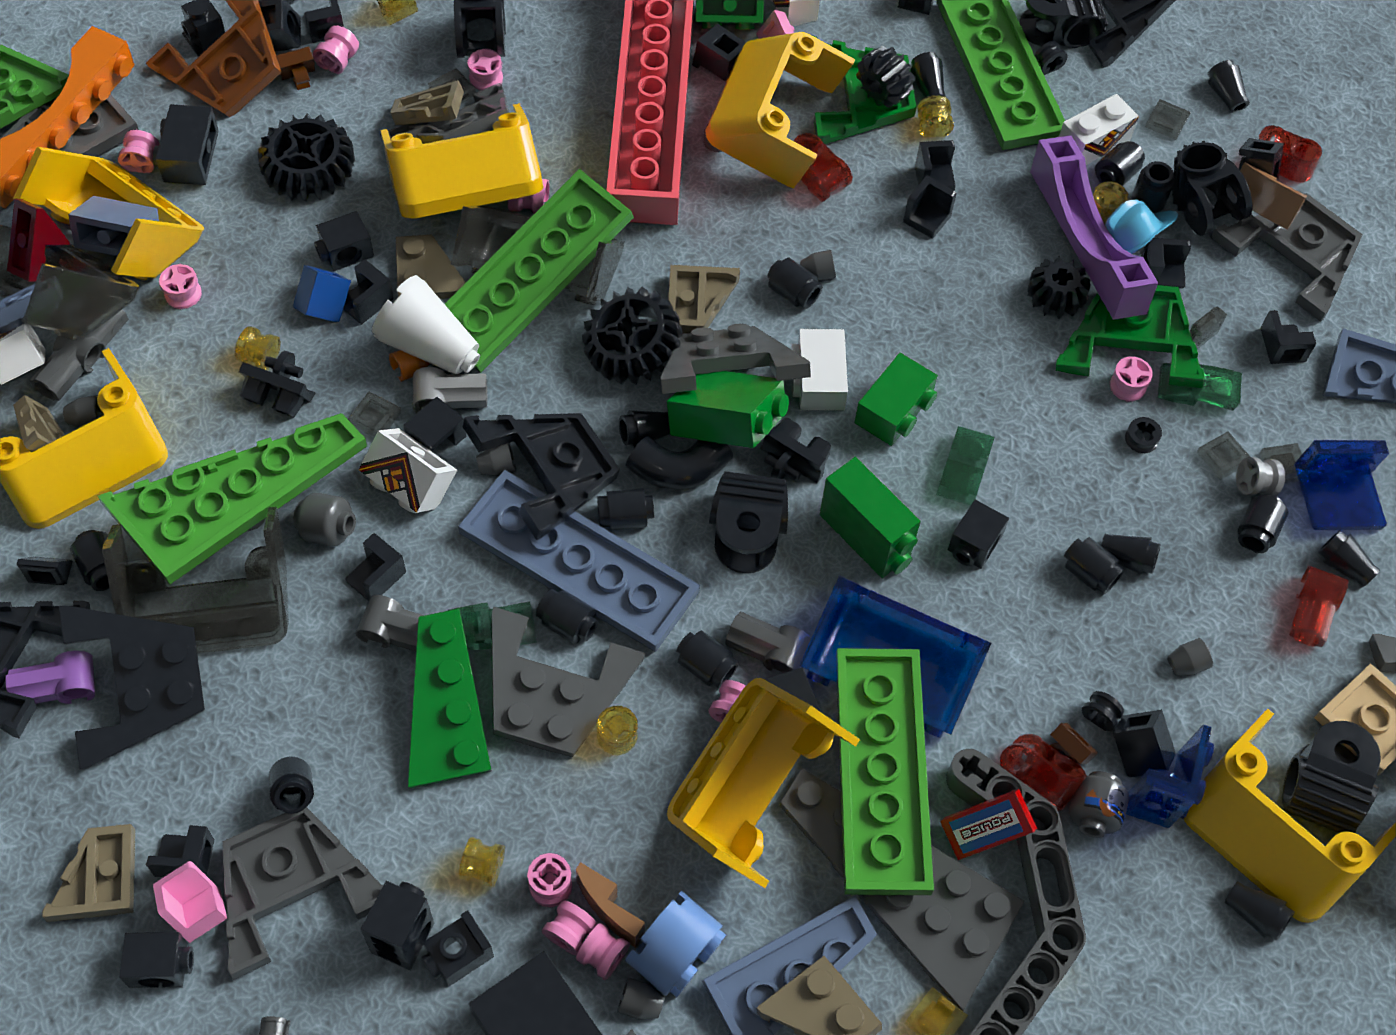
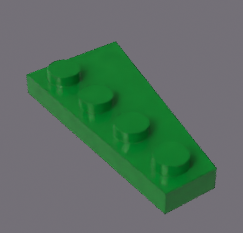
[408,609,492,789]

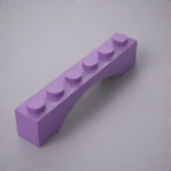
[1030,135,1158,320]

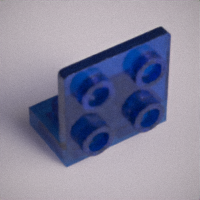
[1294,440,1390,530]
[1126,724,1214,828]

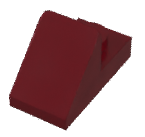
[7,198,70,282]

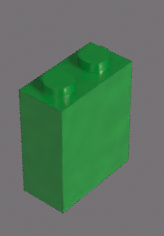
[667,371,789,448]
[819,456,921,579]

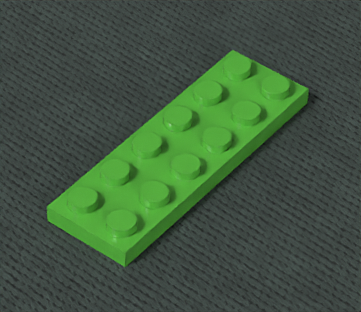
[936,0,1065,150]
[445,169,634,373]
[836,648,934,895]

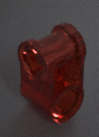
[1259,125,1322,183]
[794,133,852,202]
[1000,733,1086,811]

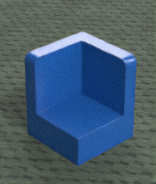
[293,265,351,322]

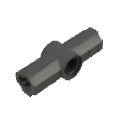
[30,298,129,401]

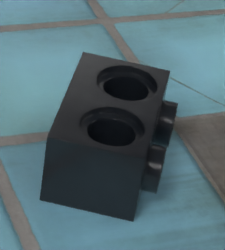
[360,881,434,971]

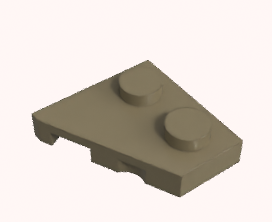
[390,80,464,125]
[396,234,466,299]
[668,265,740,334]
[13,395,65,451]
[42,824,136,922]
[757,956,882,1035]

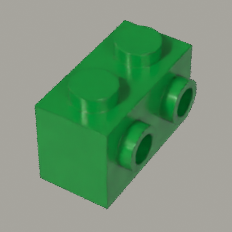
[695,0,764,29]
[854,353,938,446]

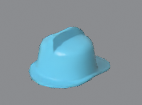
[1105,200,1179,254]

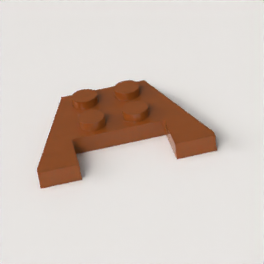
[146,0,281,117]

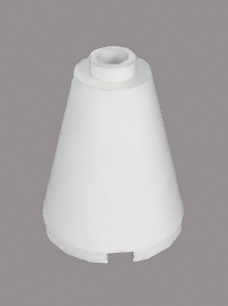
[372,275,480,375]

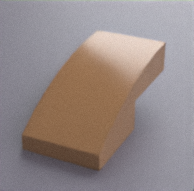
[1233,162,1307,229]
[576,862,645,948]

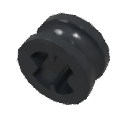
[1034,41,1068,75]
[1125,417,1162,454]
[1081,691,1124,731]

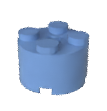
[625,891,726,998]

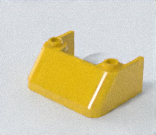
[705,32,855,188]
[380,103,543,219]
[13,147,204,280]
[0,348,168,529]
[667,678,860,888]
[1182,709,1396,923]

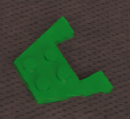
[812,35,917,145]
[1056,285,1205,388]

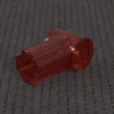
[1289,565,1349,647]

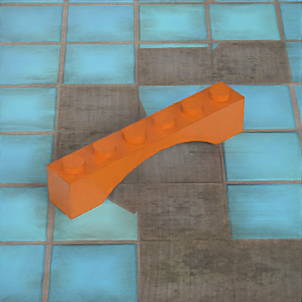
[0,26,135,209]

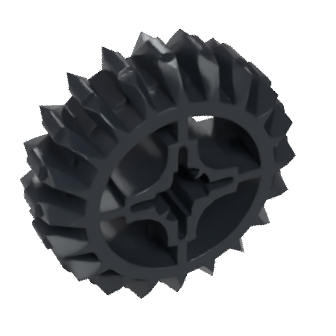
[258,113,355,202]
[581,287,683,385]

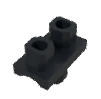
[239,350,316,418]
[760,417,831,484]

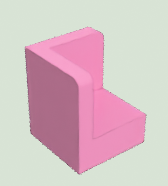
[153,862,227,943]

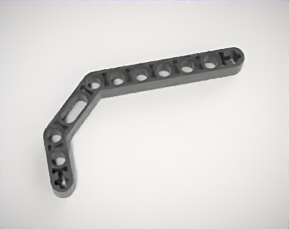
[946,749,1086,1035]

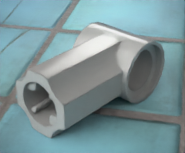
[412,367,488,413]

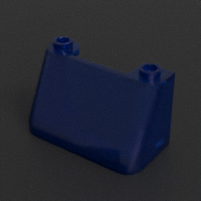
[799,576,992,738]

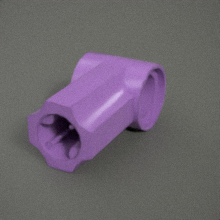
[6,651,95,704]

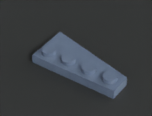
[1322,328,1396,404]
[702,896,877,1035]

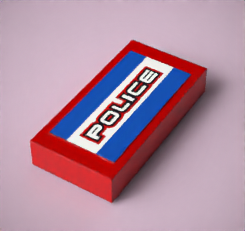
[940,789,1037,860]

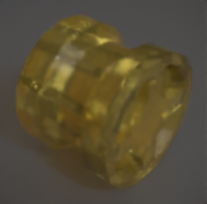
[917,95,954,137]
[1093,182,1129,224]
[235,326,281,371]
[596,706,638,755]
[459,837,506,888]

